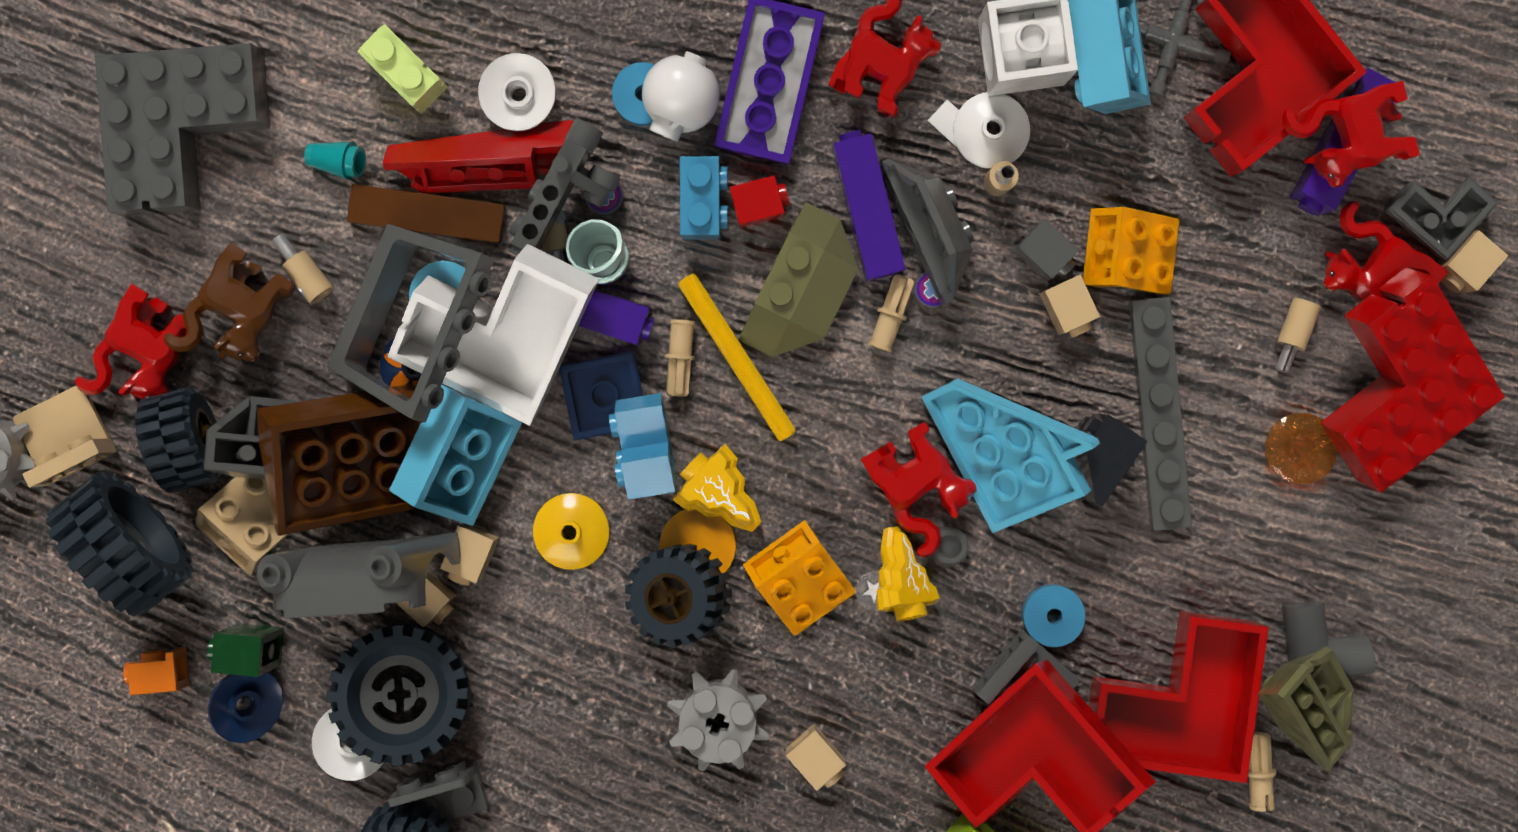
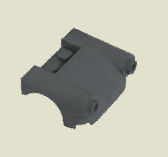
[257,533,460,618]

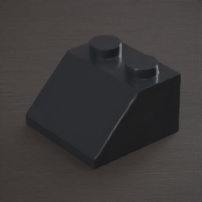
[1074,414,1148,507]

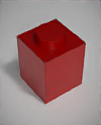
[730,175,790,229]

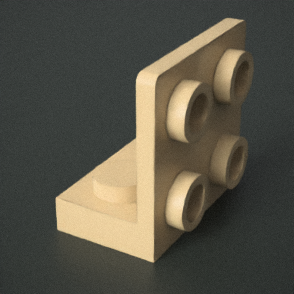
[13,386,117,488]
[195,477,288,577]

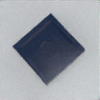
[559,351,644,441]

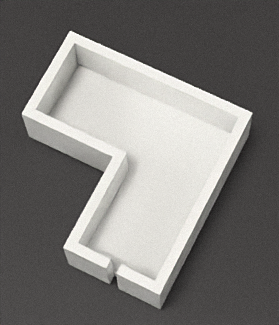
[387,244,599,426]

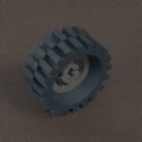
[46,471,193,616]
[327,626,470,766]

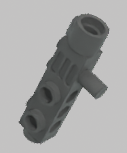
[509,118,621,256]

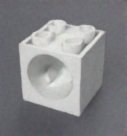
[978,0,1078,96]

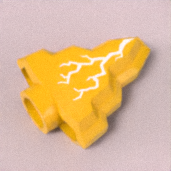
[672,444,762,532]
[876,527,940,622]

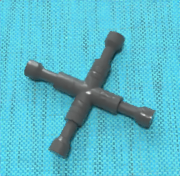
[1140,0,1231,98]

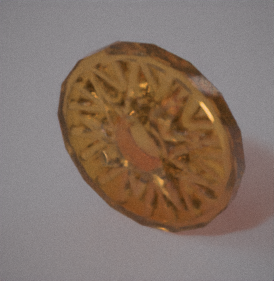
[1265,413,1337,484]

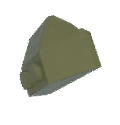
[738,202,858,357]
[1258,646,1353,772]

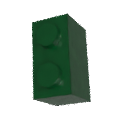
[207,623,284,677]

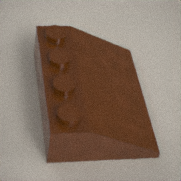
[257,384,421,536]

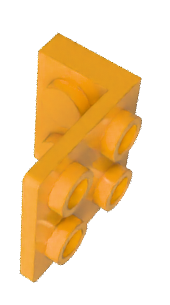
[1083,207,1179,295]
[743,520,856,635]

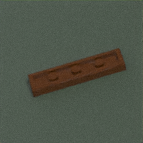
[347,184,506,244]

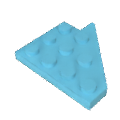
[922,378,1100,533]

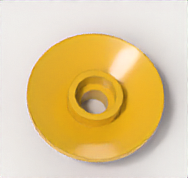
[533,493,610,570]

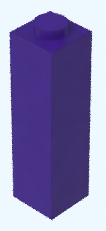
[1290,68,1395,216]
[832,130,906,282]
[578,290,655,346]

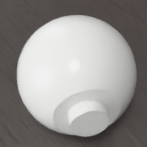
[642,51,720,142]

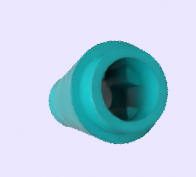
[304,142,366,180]

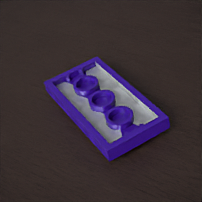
[714,0,825,166]

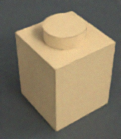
[1438,230,1508,294]
[1039,274,1100,338]
[440,523,500,586]
[396,569,457,628]
[785,724,846,791]

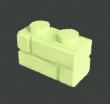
[357,24,448,113]

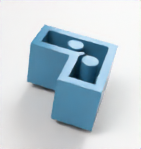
[609,393,675,500]

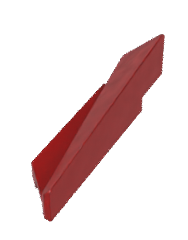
[382,120,574,193]

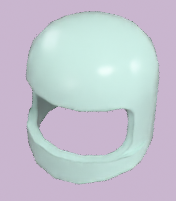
[566,219,629,285]

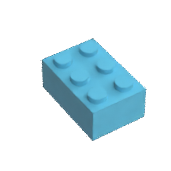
[1068,0,1151,114]
[389,385,522,526]

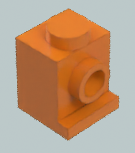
[123,647,190,695]

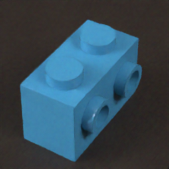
[680,156,728,240]

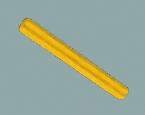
[678,273,796,441]

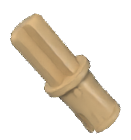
[868,275,915,353]
[665,320,695,397]
[1248,732,1277,812]

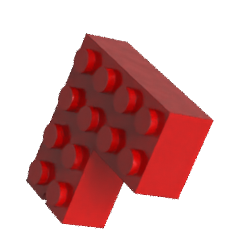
[1183,0,1367,177]
[1320,268,1505,493]
[1088,611,1269,783]
[924,660,1156,832]

